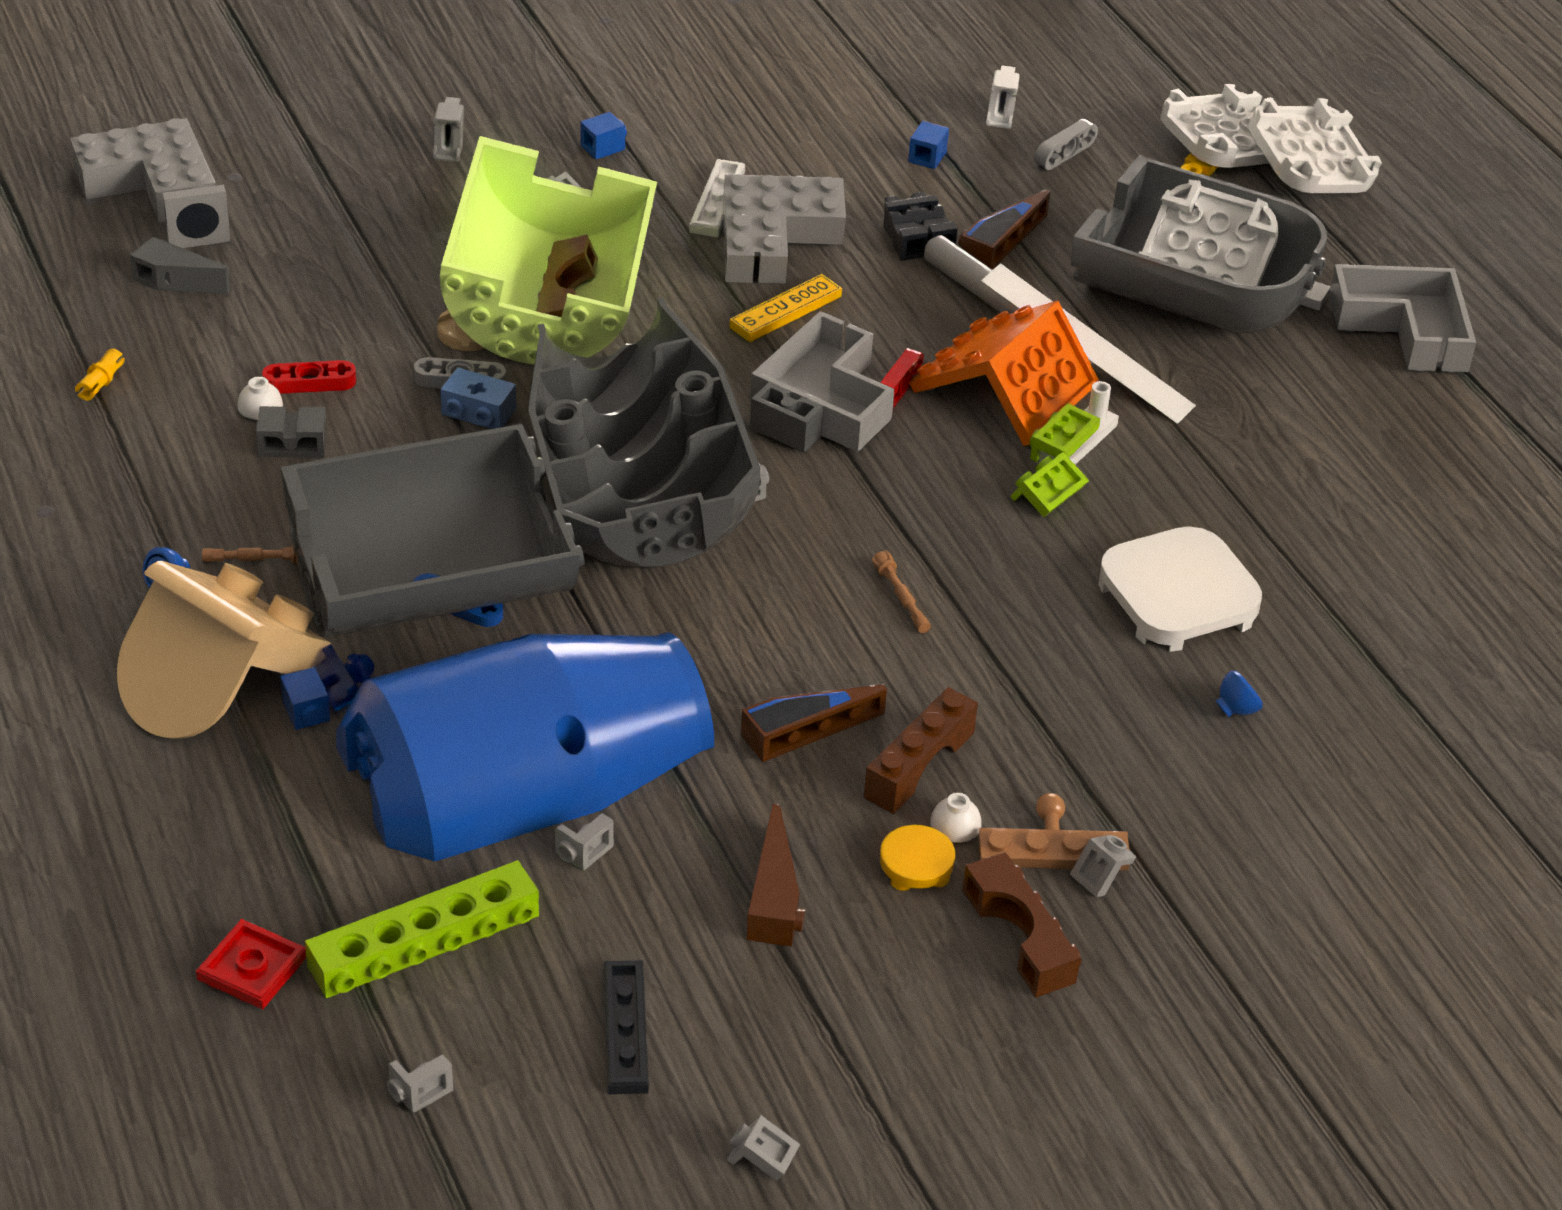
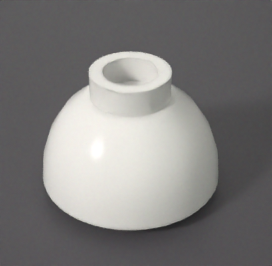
[238,377,283,420]
[930,793,981,843]

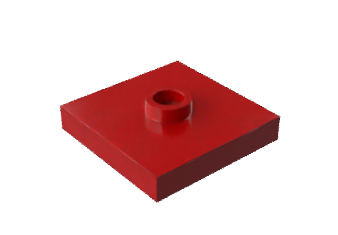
[196,919,306,1010]

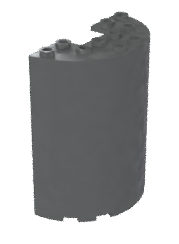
[280,424,584,638]

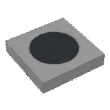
[162,185,231,248]

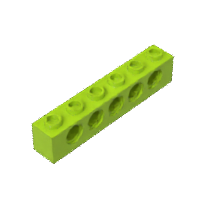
[305,860,539,999]

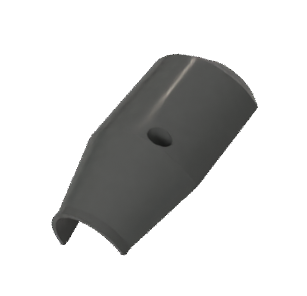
[528,297,760,568]

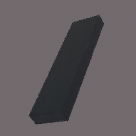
[604,960,649,1094]

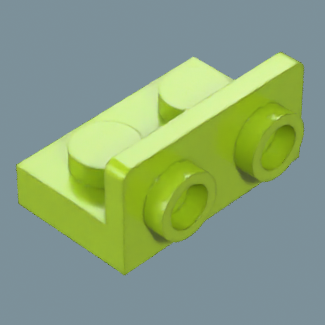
[1029,403,1100,462]
[1010,452,1089,517]

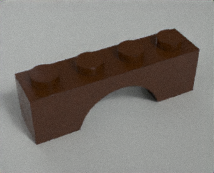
[535,234,598,318]
[863,687,978,814]
[962,852,1081,997]

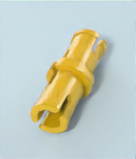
[75,349,125,401]

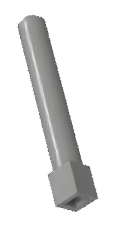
[924,235,1093,364]

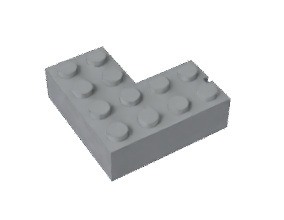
[70,118,215,222]
[723,174,846,284]
[1329,264,1476,373]
[750,311,894,452]

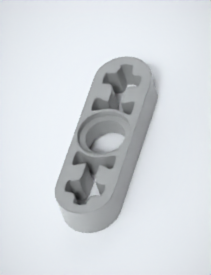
[1034,119,1098,170]
[414,357,506,389]

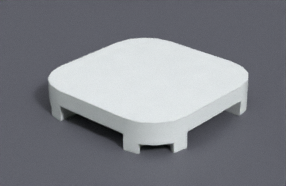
[1160,84,1269,168]
[1249,98,1382,193]
[1139,180,1279,286]
[1098,526,1262,652]

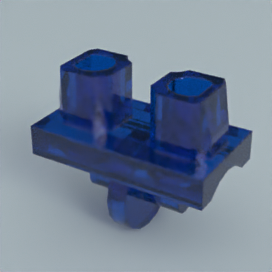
[314,644,375,711]

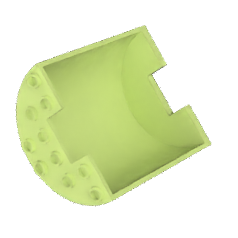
[440,136,657,365]

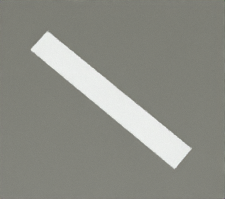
[981,263,1196,424]

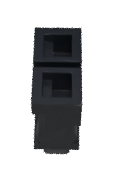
[883,192,958,261]

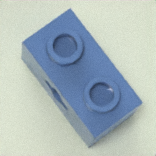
[441,367,516,429]

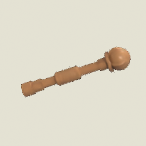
[202,545,298,564]
[872,550,931,633]

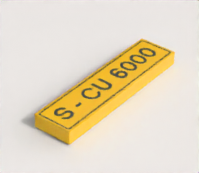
[729,274,842,343]

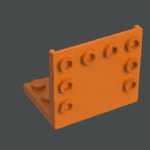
[909,301,1099,446]

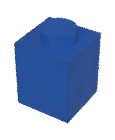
[580,112,627,160]
[908,121,949,169]
[280,667,330,730]

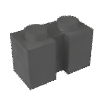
[750,382,824,453]
[256,406,327,458]

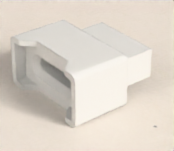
[986,65,1020,128]

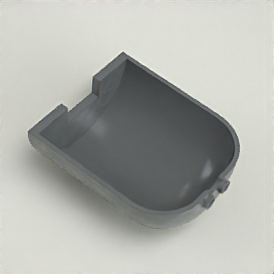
[1071,155,1327,333]

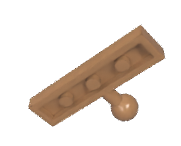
[978,793,1130,871]

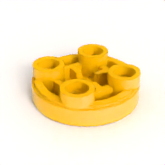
[880,825,955,891]

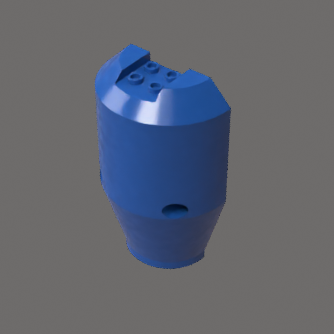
[336,632,714,862]

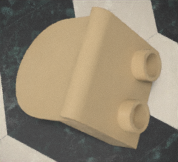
[117,561,331,739]

